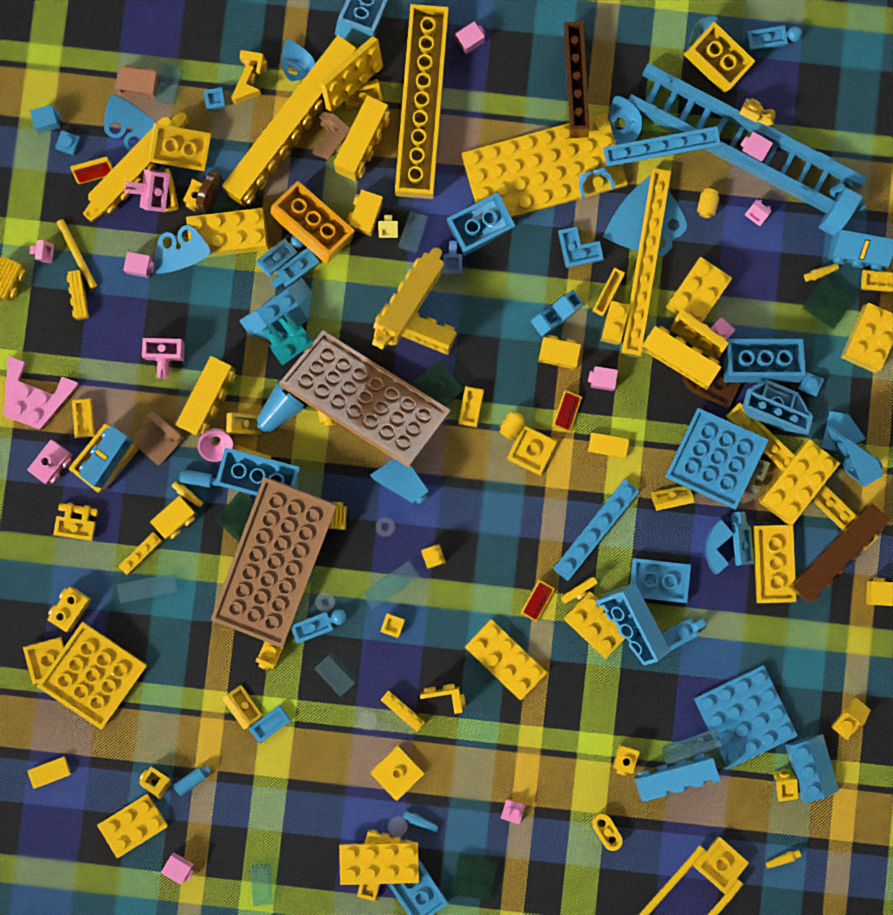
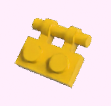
[739,98,776,126]
[53,502,98,541]

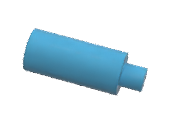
[179,469,218,488]
[173,765,211,796]

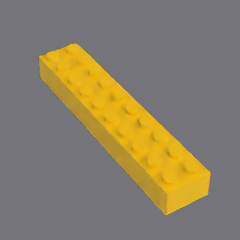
[395,4,448,199]
[222,35,356,208]

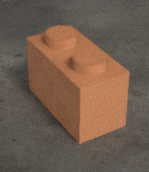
[115,65,160,99]

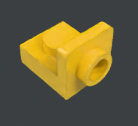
[239,50,267,77]
[256,641,284,670]
[773,769,798,802]

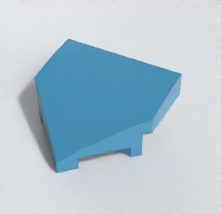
[822,411,866,452]

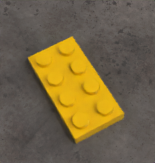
[320,36,383,112]
[753,525,796,603]
[465,619,547,701]
[339,842,419,885]

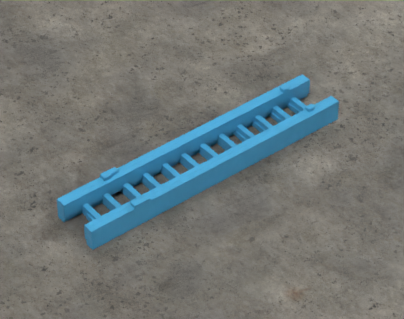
[628,63,867,213]

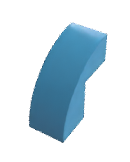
[818,187,863,236]
[530,290,585,337]
[705,520,733,574]

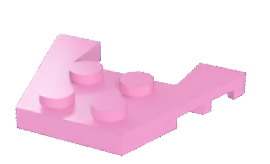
[4,356,79,430]

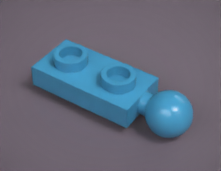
[746,25,802,52]
[256,235,304,277]
[291,610,347,644]

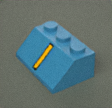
[828,230,893,271]
[79,426,134,488]

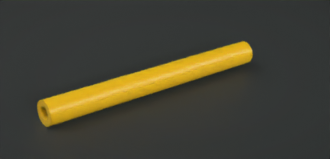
[57,219,97,289]

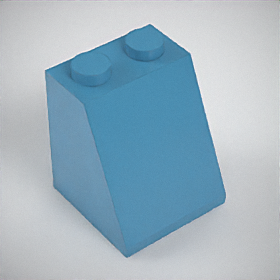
[370,459,429,505]

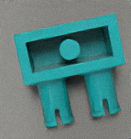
[262,312,313,365]

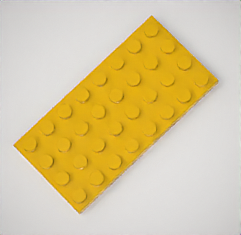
[461,113,628,218]

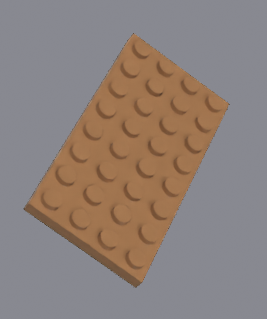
[279,331,451,468]
[211,477,337,648]

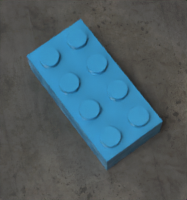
[722,339,806,383]

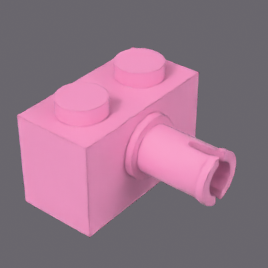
[124,169,170,212]
[142,338,185,379]
[27,440,73,485]

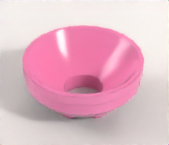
[198,428,233,462]

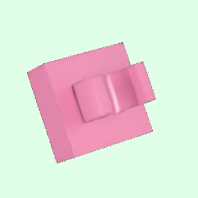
[745,200,771,226]
[29,240,54,263]
[501,799,525,824]

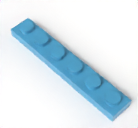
[603,126,720,167]
[553,479,639,581]

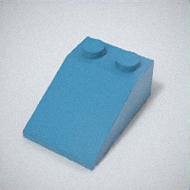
[335,0,388,45]
[447,192,515,256]
[827,425,884,487]

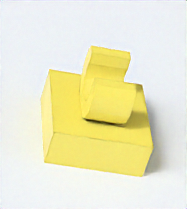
[378,215,398,238]

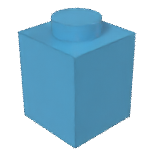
[30,105,62,133]

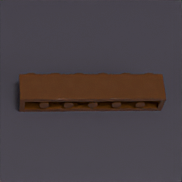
[563,21,590,138]
[788,503,889,603]

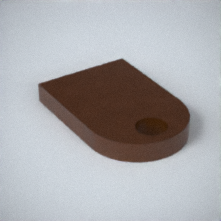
[196,170,225,215]
[682,357,741,410]

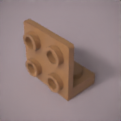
[312,111,350,159]
[133,411,185,466]

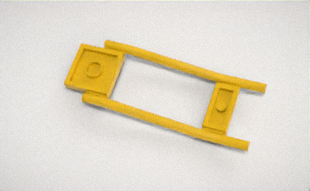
[639,837,749,915]

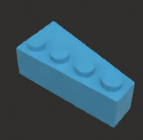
[595,583,670,666]
[634,753,720,802]

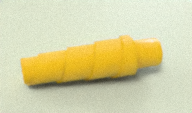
[804,263,839,282]
[172,481,203,508]
[765,849,802,869]

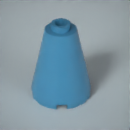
[256,379,309,432]

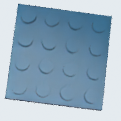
[665,408,769,510]
[693,665,798,769]

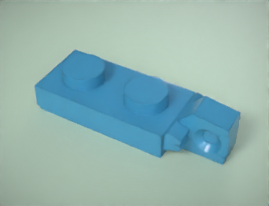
[270,248,321,290]
[732,512,754,566]
[661,618,706,651]

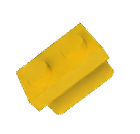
[420,684,466,714]

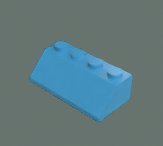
[215,447,300,496]

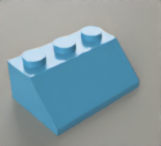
[785,734,839,803]

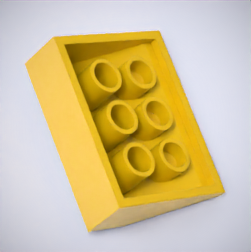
[375,303,457,355]

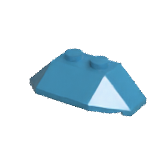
[239,277,313,340]
[742,379,813,435]

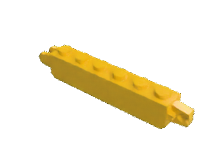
[83,112,190,223]
[372,248,444,349]

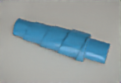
[403,811,438,832]

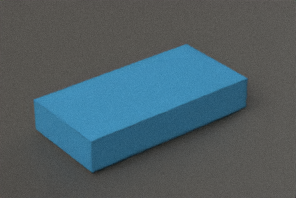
[249,705,291,743]

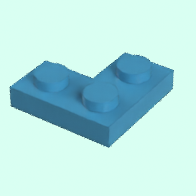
[558,227,604,269]

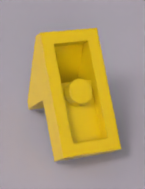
[231,64,262,105]
[226,413,262,435]
[831,697,871,740]

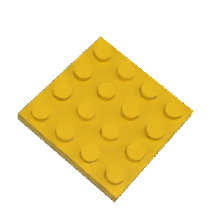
[36,621,147,730]

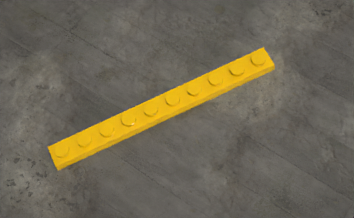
[621,168,671,356]
[725,402,878,551]

